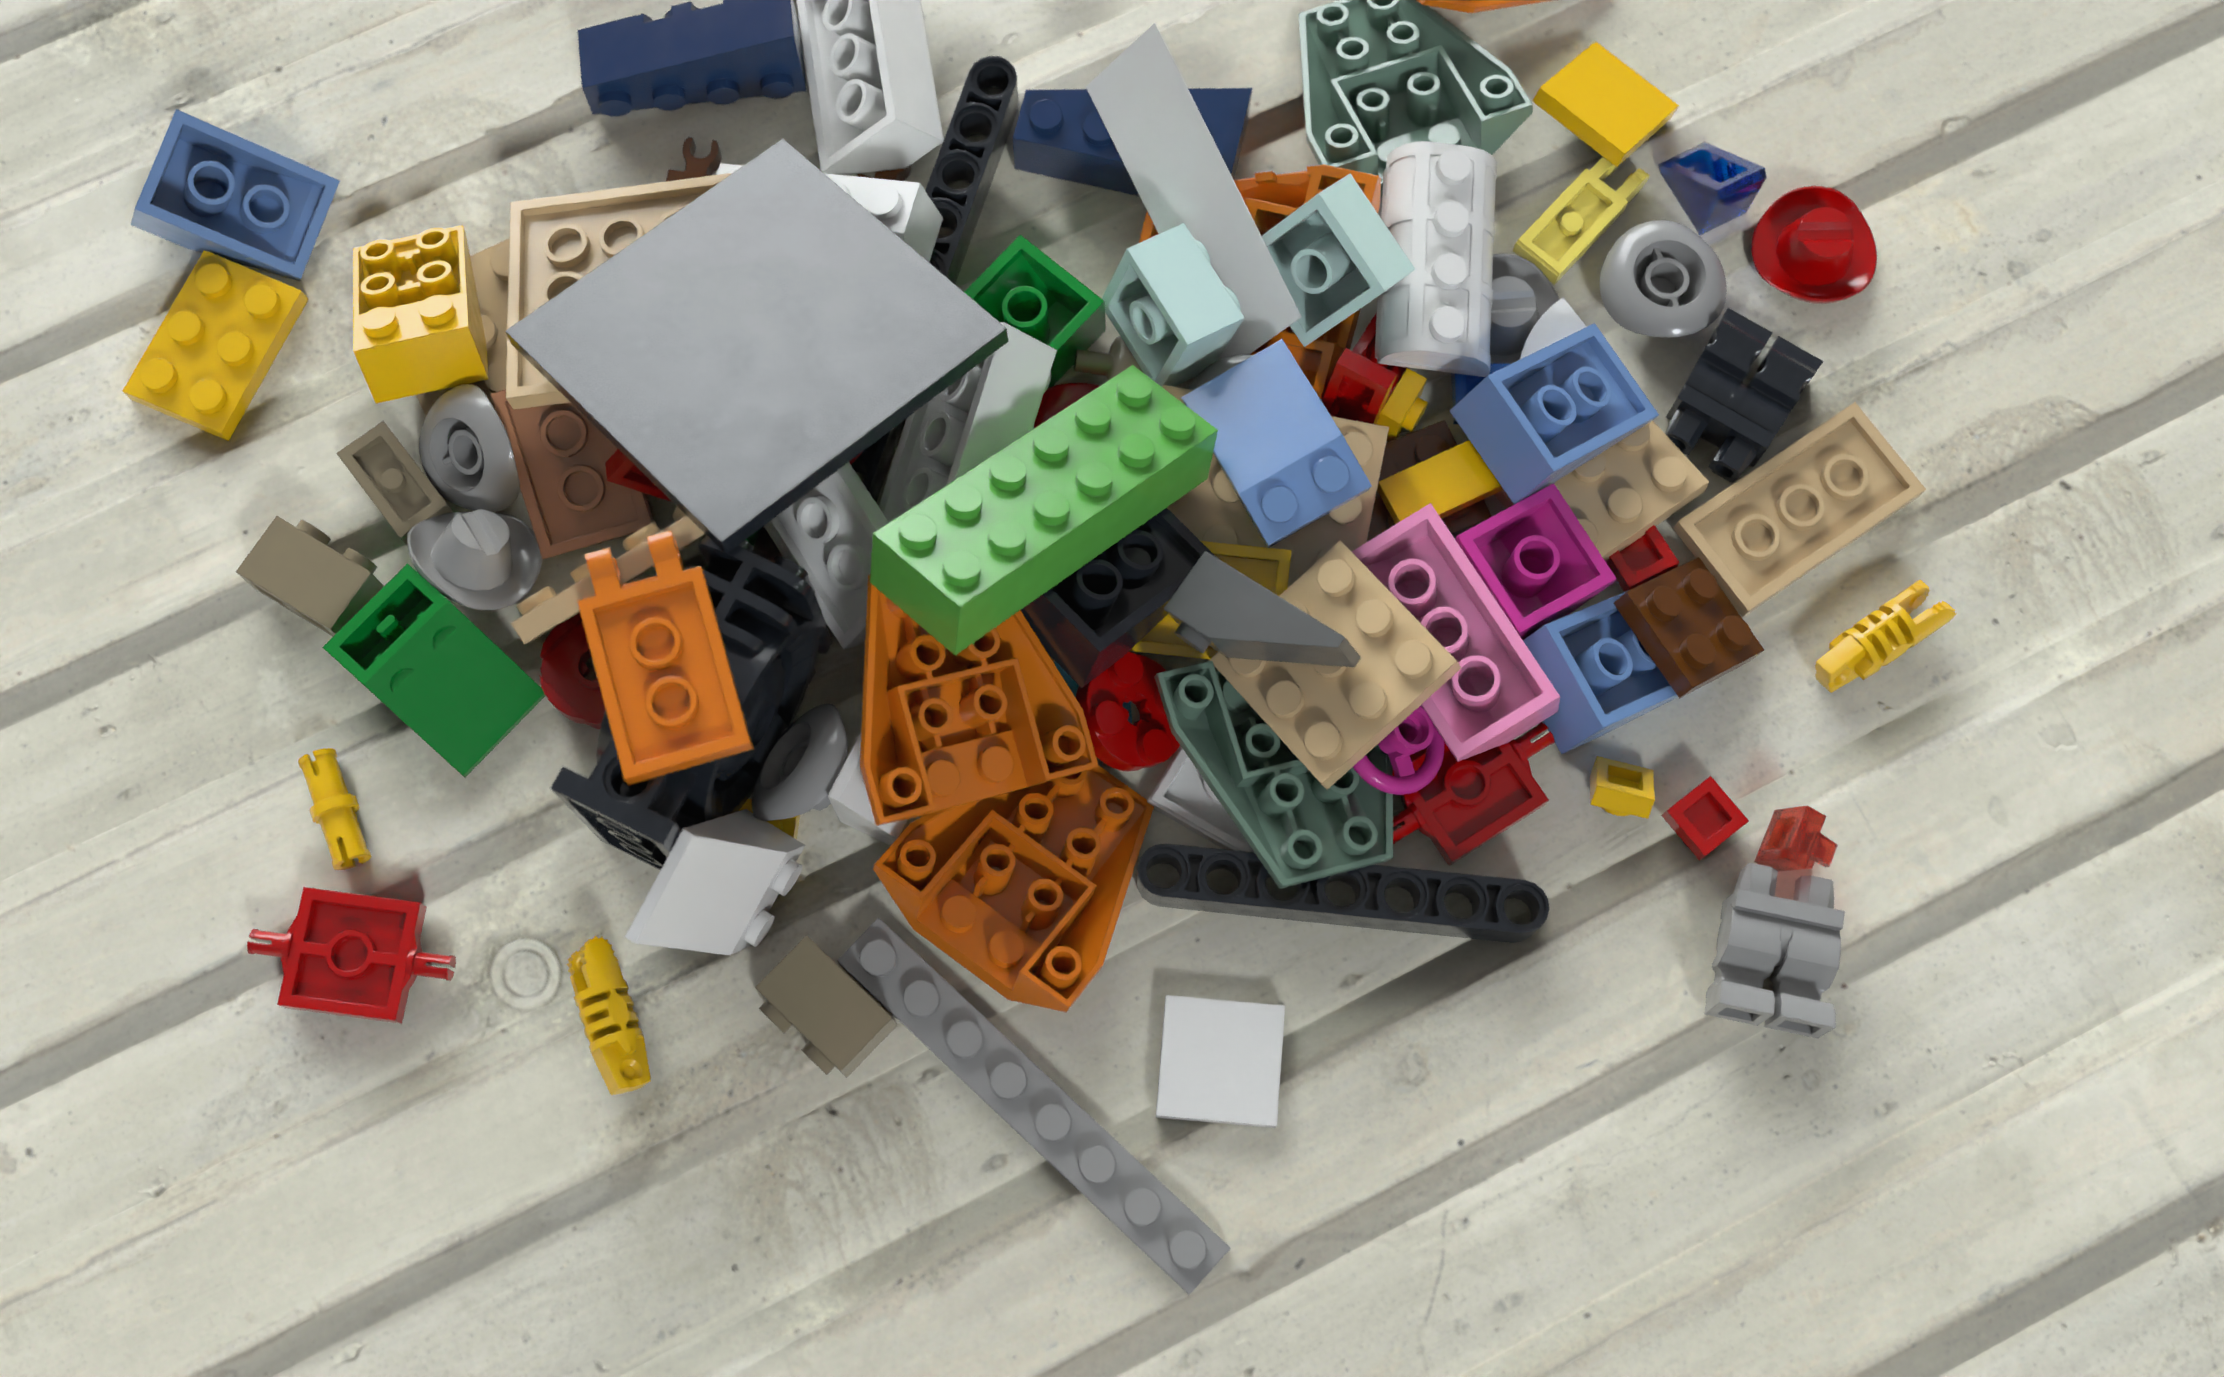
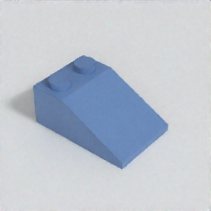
[131,109,340,281]
[1449,323,1659,504]
[1181,339,1372,548]
[1523,590,1678,754]

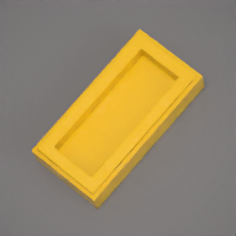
[1377,440,1503,524]

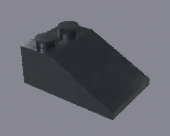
[1021,508,1217,688]

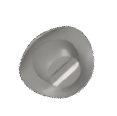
[1600,220,1727,338]
[1490,254,1560,364]
[419,384,520,512]
[407,509,542,610]
[752,703,848,821]

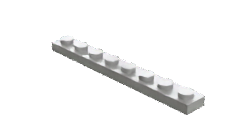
[837,918,1231,1295]

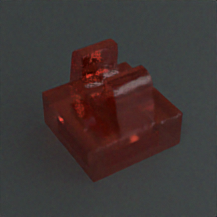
[1754,805,1838,872]

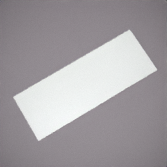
[1086,23,1302,359]

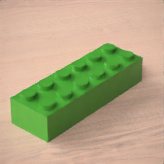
[870,365,1218,655]

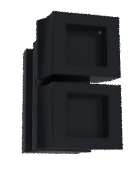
[1665,308,1824,482]

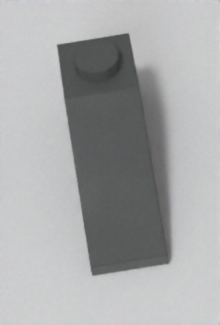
[1164,551,1361,667]

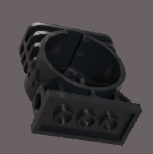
[550,534,832,871]

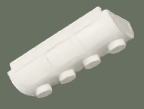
[1375,141,1497,377]

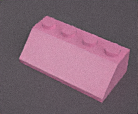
[1352,503,1560,762]

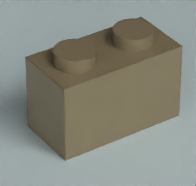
[236,516,384,637]
[755,935,897,1078]

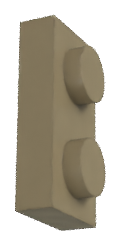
[336,421,453,545]

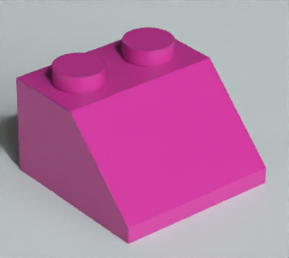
[1455,483,1616,640]

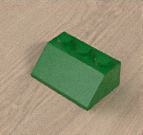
[964,235,1106,389]

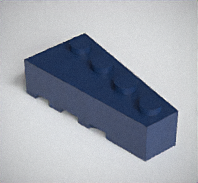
[577,0,807,117]
[1013,88,1252,196]

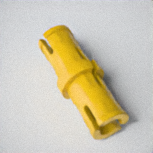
[298,748,372,870]

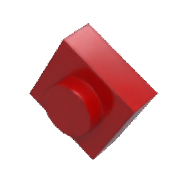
[1606,524,1679,592]
[1661,776,1749,861]

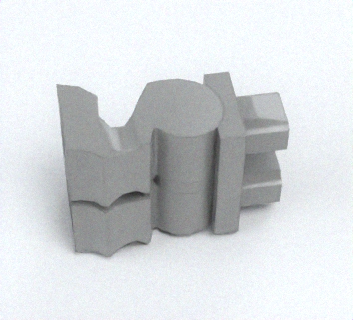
[1704,863,1845,1038]

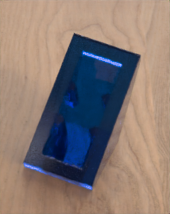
[1659,142,1767,235]

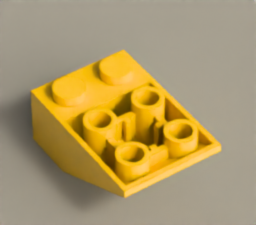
[353,225,489,404]

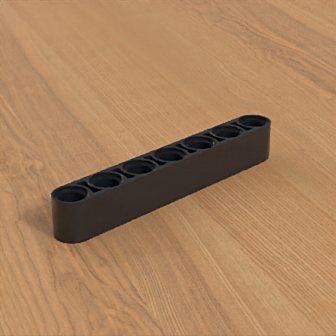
[1136,844,1550,943]

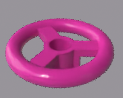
[1353,705,1444,795]

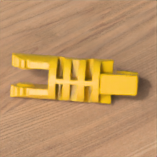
[1815,580,1956,693]
[567,936,651,1095]

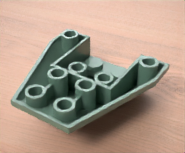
[1299,0,1533,197]
[1155,661,1393,888]

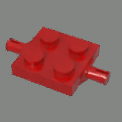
[1393,722,1555,866]
[247,887,456,1024]

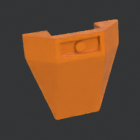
[860,574,1099,826]
[873,765,1154,1012]

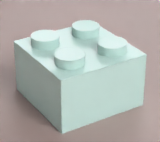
[1262,173,1415,347]
[1101,223,1245,387]

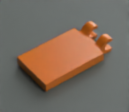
[577,530,753,785]

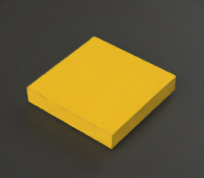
[1532,41,1679,167]

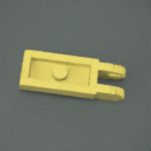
[1513,157,1650,285]

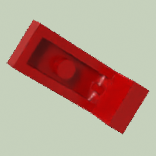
[1322,312,1409,425]

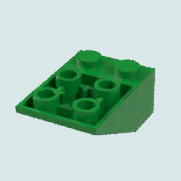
[322,563,546,778]

